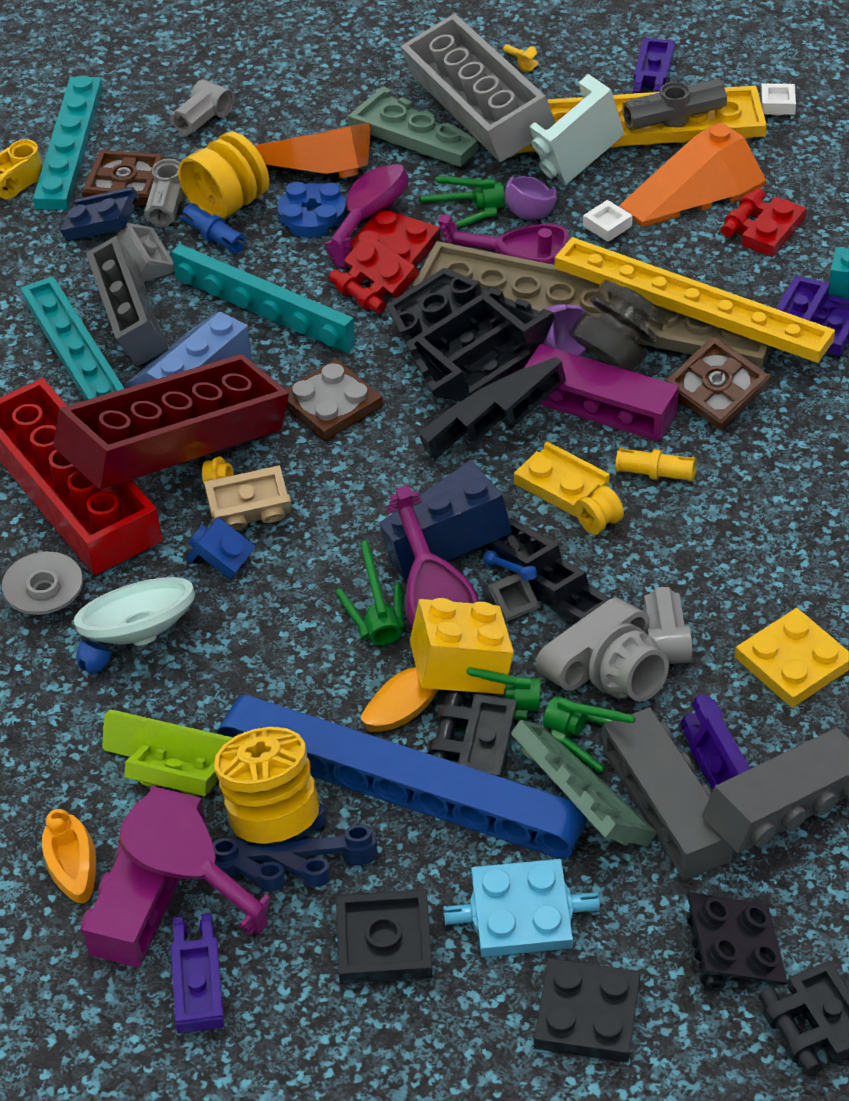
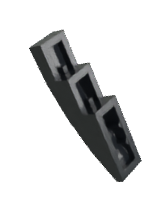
[418,357,566,460]
[484,518,611,625]

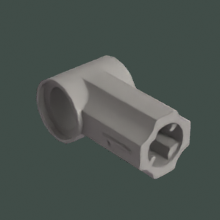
[170,79,234,137]
[144,159,186,228]
[644,587,692,664]

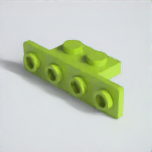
[102,710,233,796]

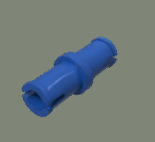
[181,203,246,254]

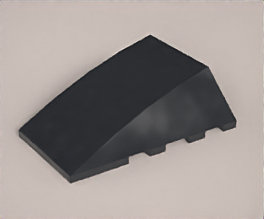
[386,268,555,401]

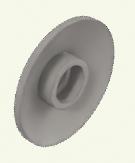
[2,552,83,615]

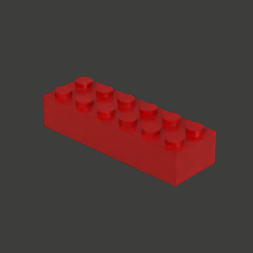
[0,378,163,576]

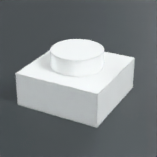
[761,83,796,116]
[583,200,633,242]

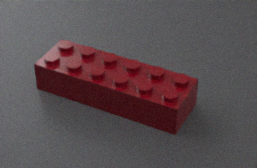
[53,354,290,490]

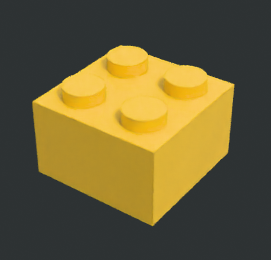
[410,598,514,694]

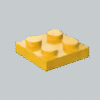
[735,608,849,708]

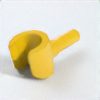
[503,44,539,72]

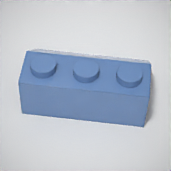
[124,312,252,389]

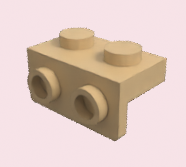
[204,465,291,531]

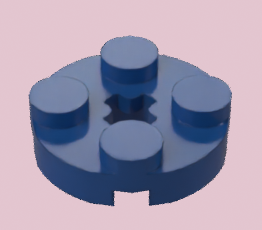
[277,182,347,238]

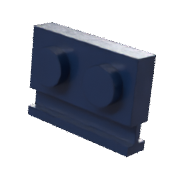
[60,187,139,241]

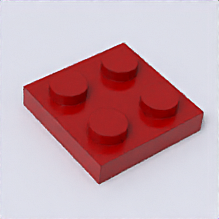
[351,209,441,268]

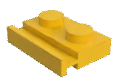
[514,441,610,517]

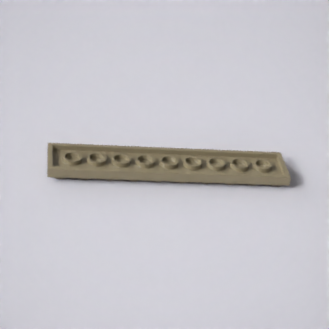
[413,241,771,369]

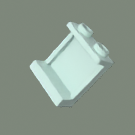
[529,74,624,185]

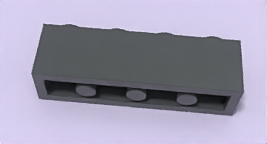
[86,236,168,367]
[603,707,733,880]
[701,728,849,853]

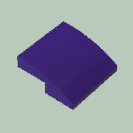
[776,275,849,357]

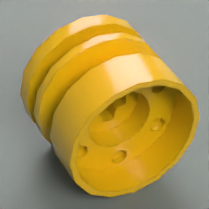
[178,131,270,220]
[214,727,320,844]

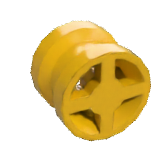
[575,485,624,535]

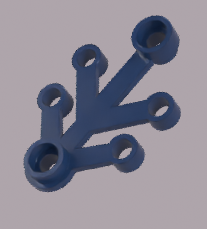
[212,803,378,892]

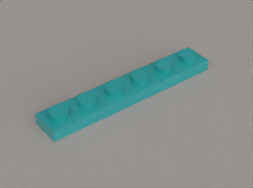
[33,76,103,210]
[171,244,355,353]
[20,276,124,400]

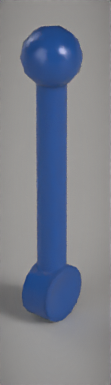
[483,551,537,581]

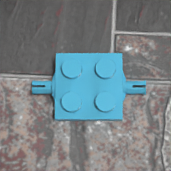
[443,859,600,957]

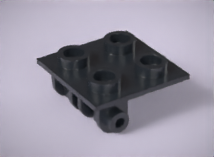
[686,892,788,991]

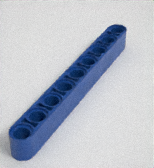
[217,695,588,859]

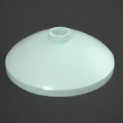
[74,577,195,646]

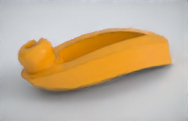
[361,667,439,732]
[42,809,96,903]

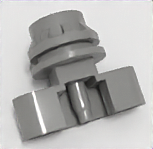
[536,598,669,701]

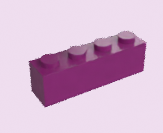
[524,344,679,442]
[81,786,206,968]

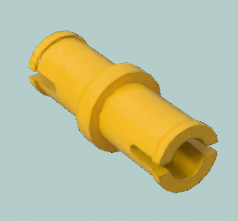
[615,447,697,482]

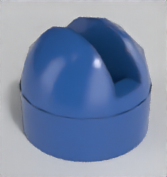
[76,640,112,674]

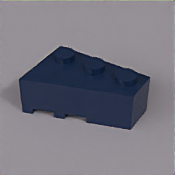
[379,460,512,580]

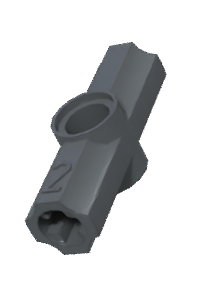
[622,78,727,131]

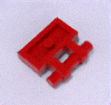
[721,188,806,257]
[328,234,420,314]

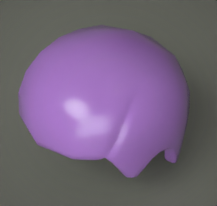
[505,176,557,221]
[543,304,591,356]

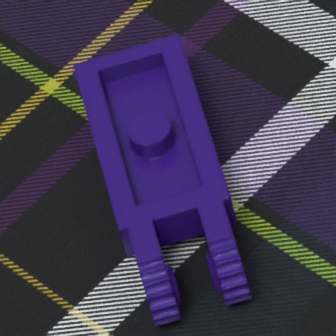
[632,38,675,94]
[680,694,750,790]
[170,913,225,1033]

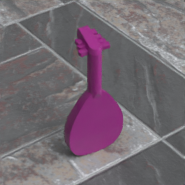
[324,164,409,269]
[438,214,571,265]
[386,485,479,629]
[119,789,270,936]

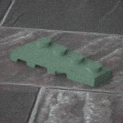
[348,86,478,167]
[511,720,658,846]

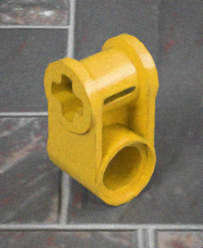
[0,139,43,200]

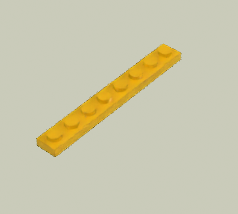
[555,237,835,363]

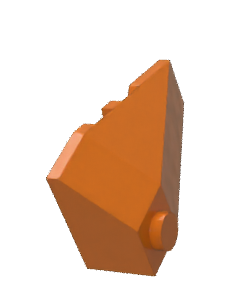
[619,121,766,227]
[254,122,371,178]

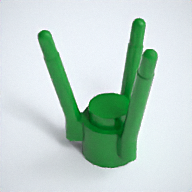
[419,176,505,228]
[335,540,406,646]
[455,667,540,731]
[543,696,636,773]

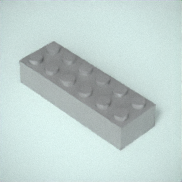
[400,13,556,162]

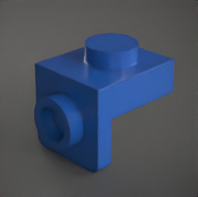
[185,517,256,579]

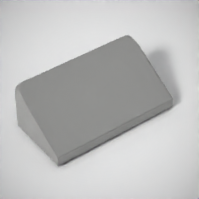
[117,223,174,282]

